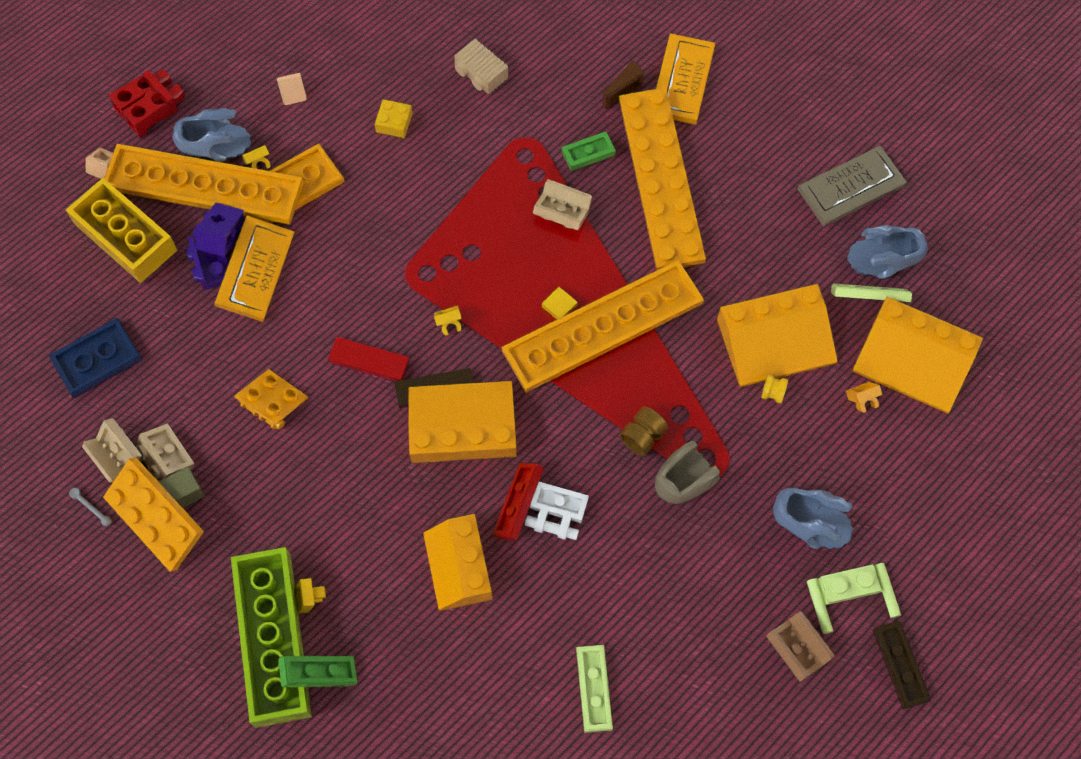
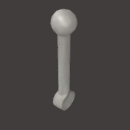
[69,488,112,526]

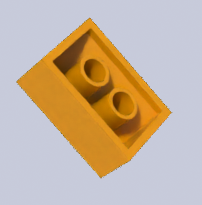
[423,514,492,611]

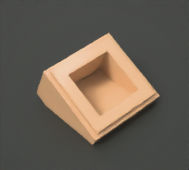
[277,73,307,105]
[86,148,113,179]

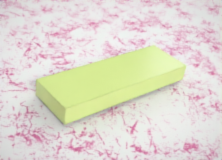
[831,283,912,302]
[576,645,613,733]

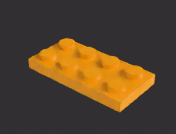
[103,457,204,572]

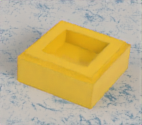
[542,287,578,319]

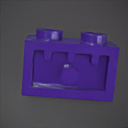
[186,236,229,290]

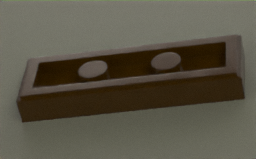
[394,368,473,408]
[872,621,931,710]

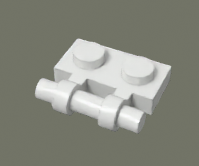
[525,482,589,540]

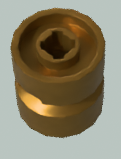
[619,406,668,456]

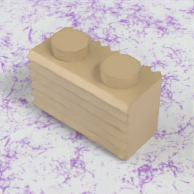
[454,39,508,94]

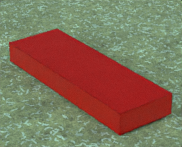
[328,337,410,381]
[492,463,544,541]

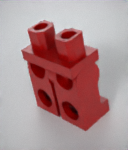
[108,69,185,138]

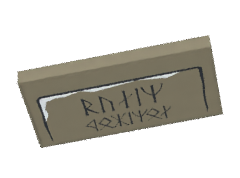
[797,146,907,227]

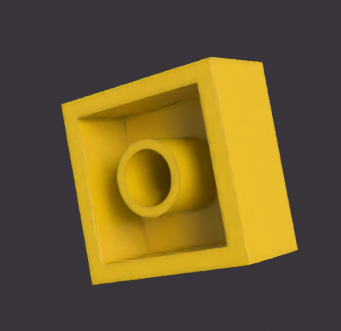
[375,99,413,138]

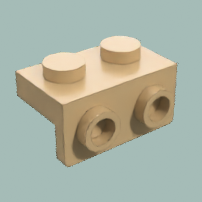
[533,179,592,230]
[82,418,142,483]

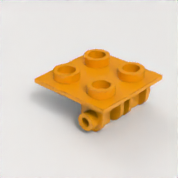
[234,369,308,430]

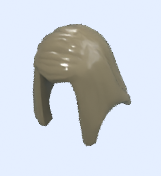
[655,441,720,504]

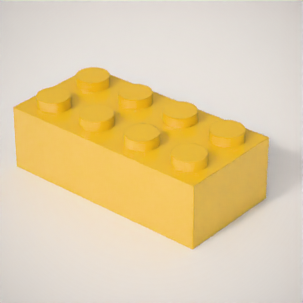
[66,178,178,283]

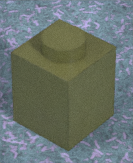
[159,466,205,508]

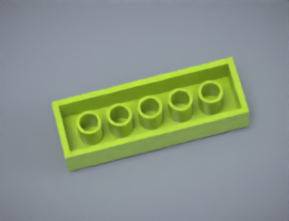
[231,547,312,728]

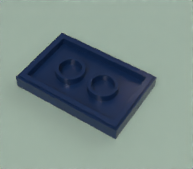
[48,317,143,398]

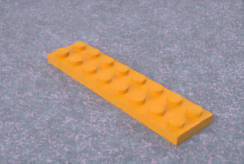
[619,87,706,271]
[104,144,304,224]
[502,260,704,393]

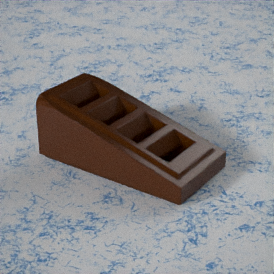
[603,61,644,109]

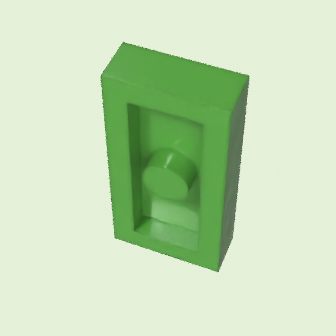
[562,132,616,171]

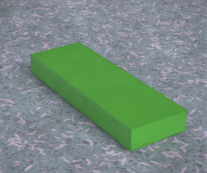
[278,656,357,687]

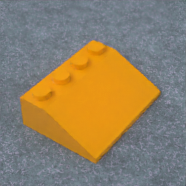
[717,284,838,387]
[852,296,983,414]
[409,381,517,463]

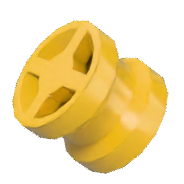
[761,374,788,404]

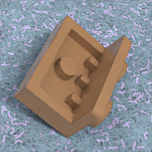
[766,611,834,682]

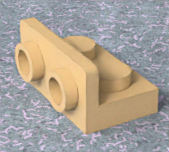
[136,423,194,482]

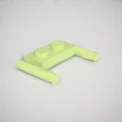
[807,563,901,634]

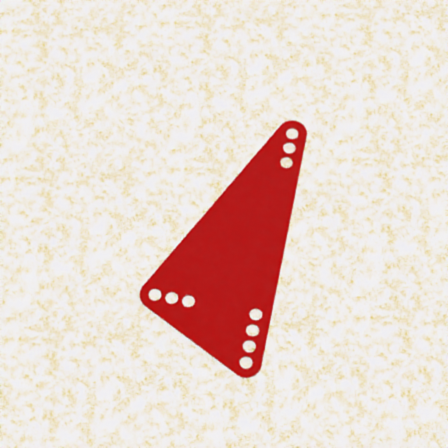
[405,137,729,477]

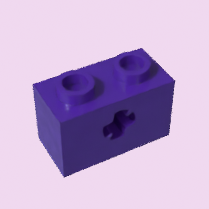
[193,203,244,257]

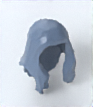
[172,108,251,163]
[847,225,928,279]
[773,488,854,550]

